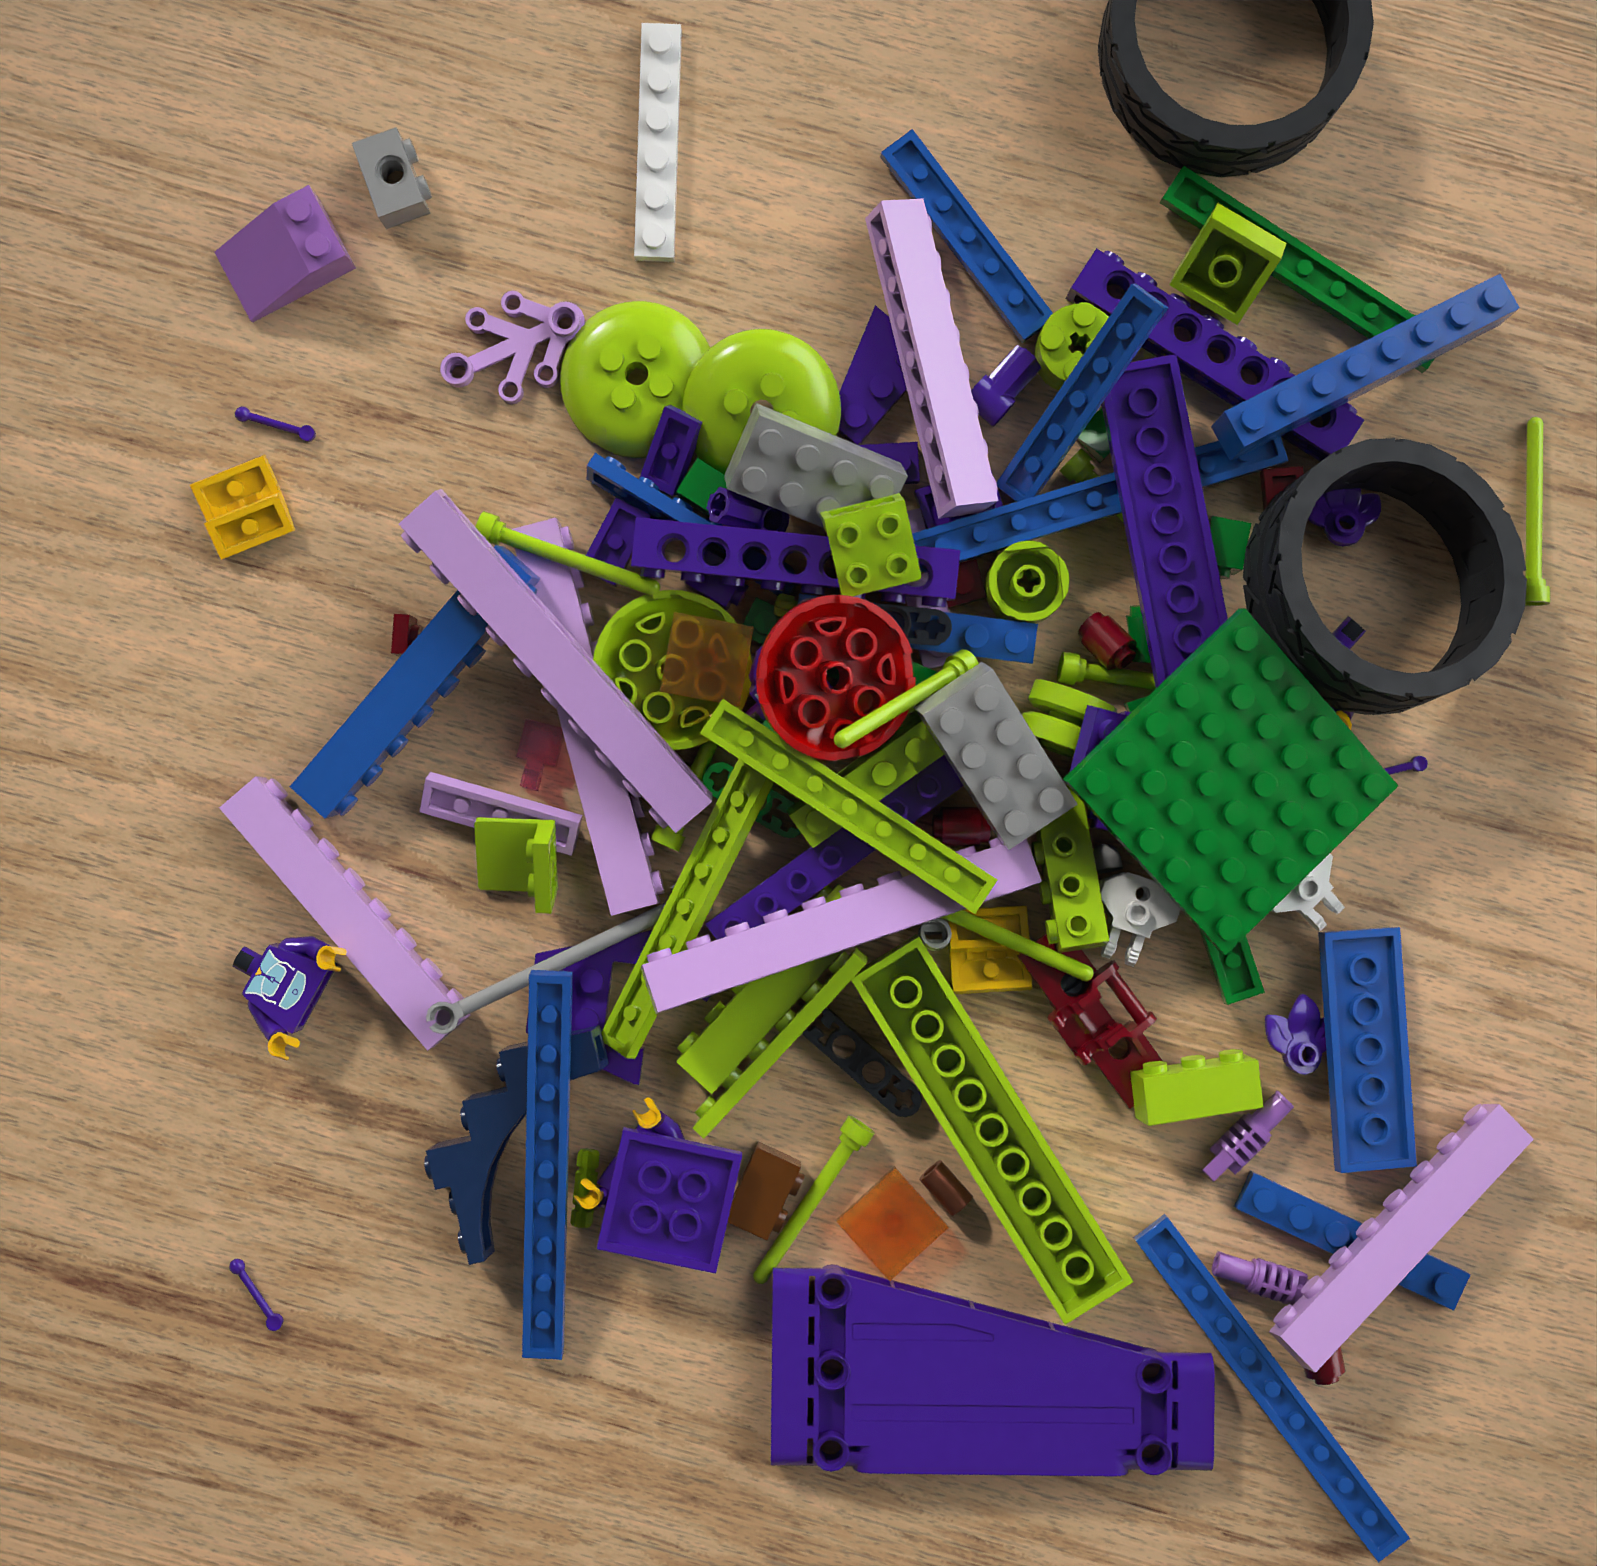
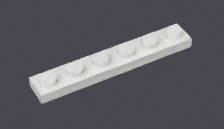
[634,23,682,262]

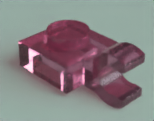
[516,719,564,791]

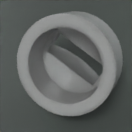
[1093,844,1123,874]
[918,918,952,951]

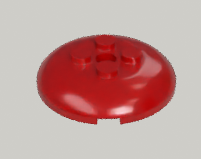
[756,595,916,761]

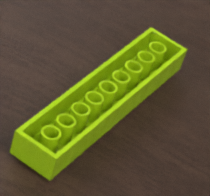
[851,934,1133,1325]

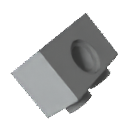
[352,127,432,229]

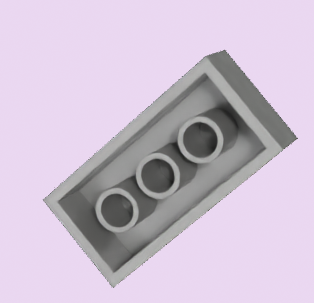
[724,403,908,528]
[914,662,1077,850]

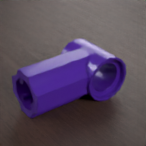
[971,345,1041,427]
[706,487,790,532]

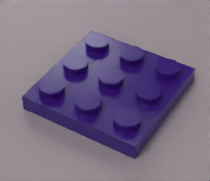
[597,1127,742,1274]

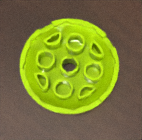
[560,301,710,458]
[683,329,841,475]
[593,590,752,750]

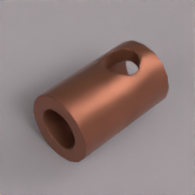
[919,1160,973,1216]

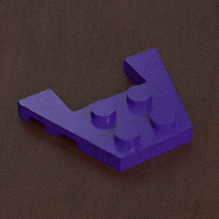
[526,930,652,1085]

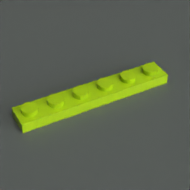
[692,948,869,1139]

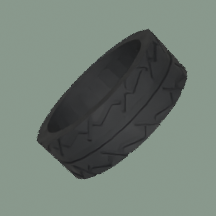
[1098,0,1374,177]
[1243,438,1527,715]

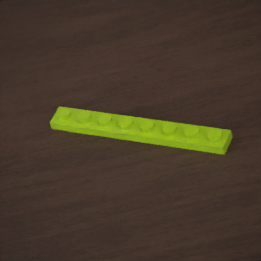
[700,699,998,914]
[602,759,774,1059]

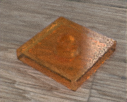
[659,612,754,706]
[836,1166,949,1281]

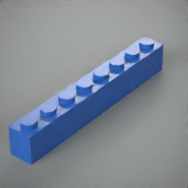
[1211,274,1520,461]
[289,545,541,819]

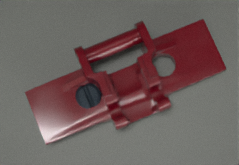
[1017,933,1163,1109]

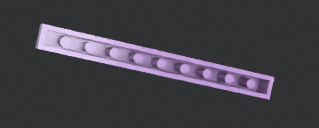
[399,489,713,833]
[512,518,665,916]
[641,838,1042,1014]

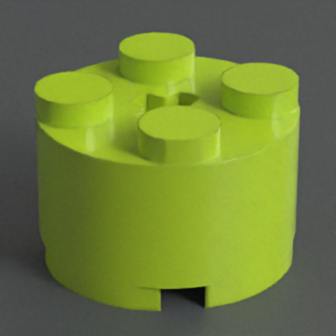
[1034,302,1109,390]
[984,541,1069,624]

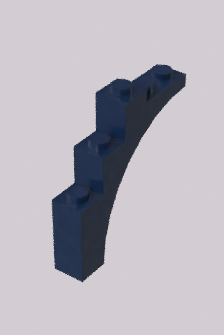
[424,1025,609,1265]

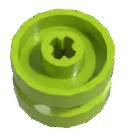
[1022,679,1118,758]

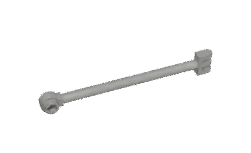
[426,885,713,1034]

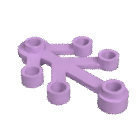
[440,291,585,404]

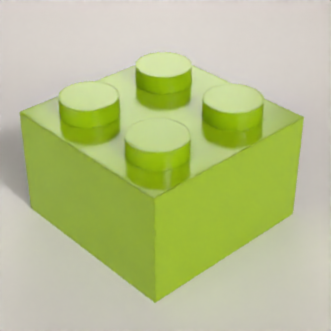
[1169,203,1287,326]

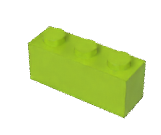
[1130,1049,1264,1126]

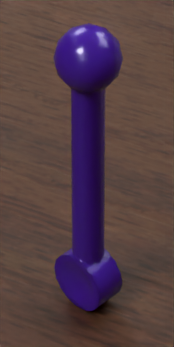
[235,406,316,442]
[1384,756,1428,775]
[229,1258,283,1331]

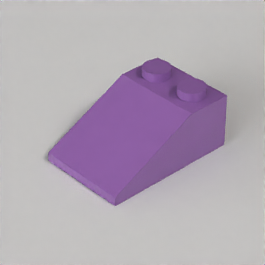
[215,185,356,323]

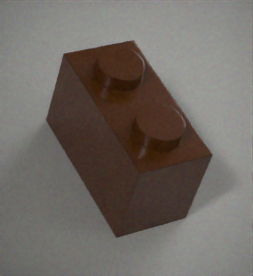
[727,1141,805,1241]

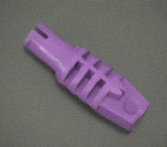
[1202,1091,1294,1182]
[1212,1251,1309,1306]

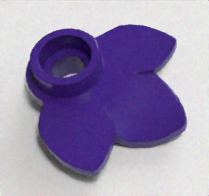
[1308,488,1381,547]
[1265,994,1326,1075]

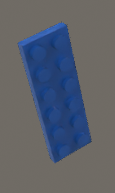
[1318,927,1417,1173]

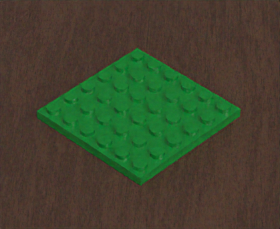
[1062,608,1399,955]

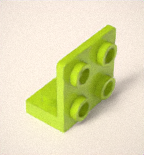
[820,493,921,596]
[474,817,558,914]

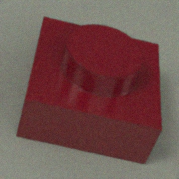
[1260,466,1304,511]
[946,559,986,609]
[391,614,422,657]

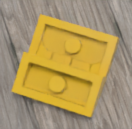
[190,454,295,560]
[948,906,1032,994]

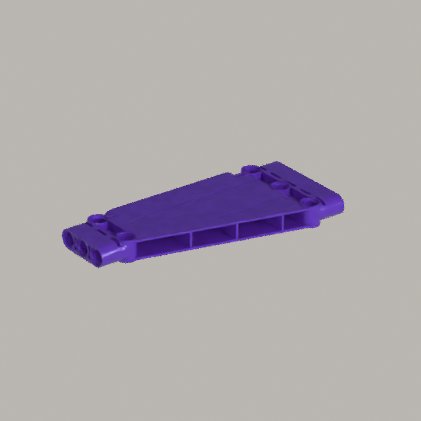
[771,1264,1215,1476]

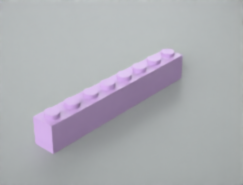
[865,199,998,519]
[219,776,471,1051]
[1269,1104,1534,1373]

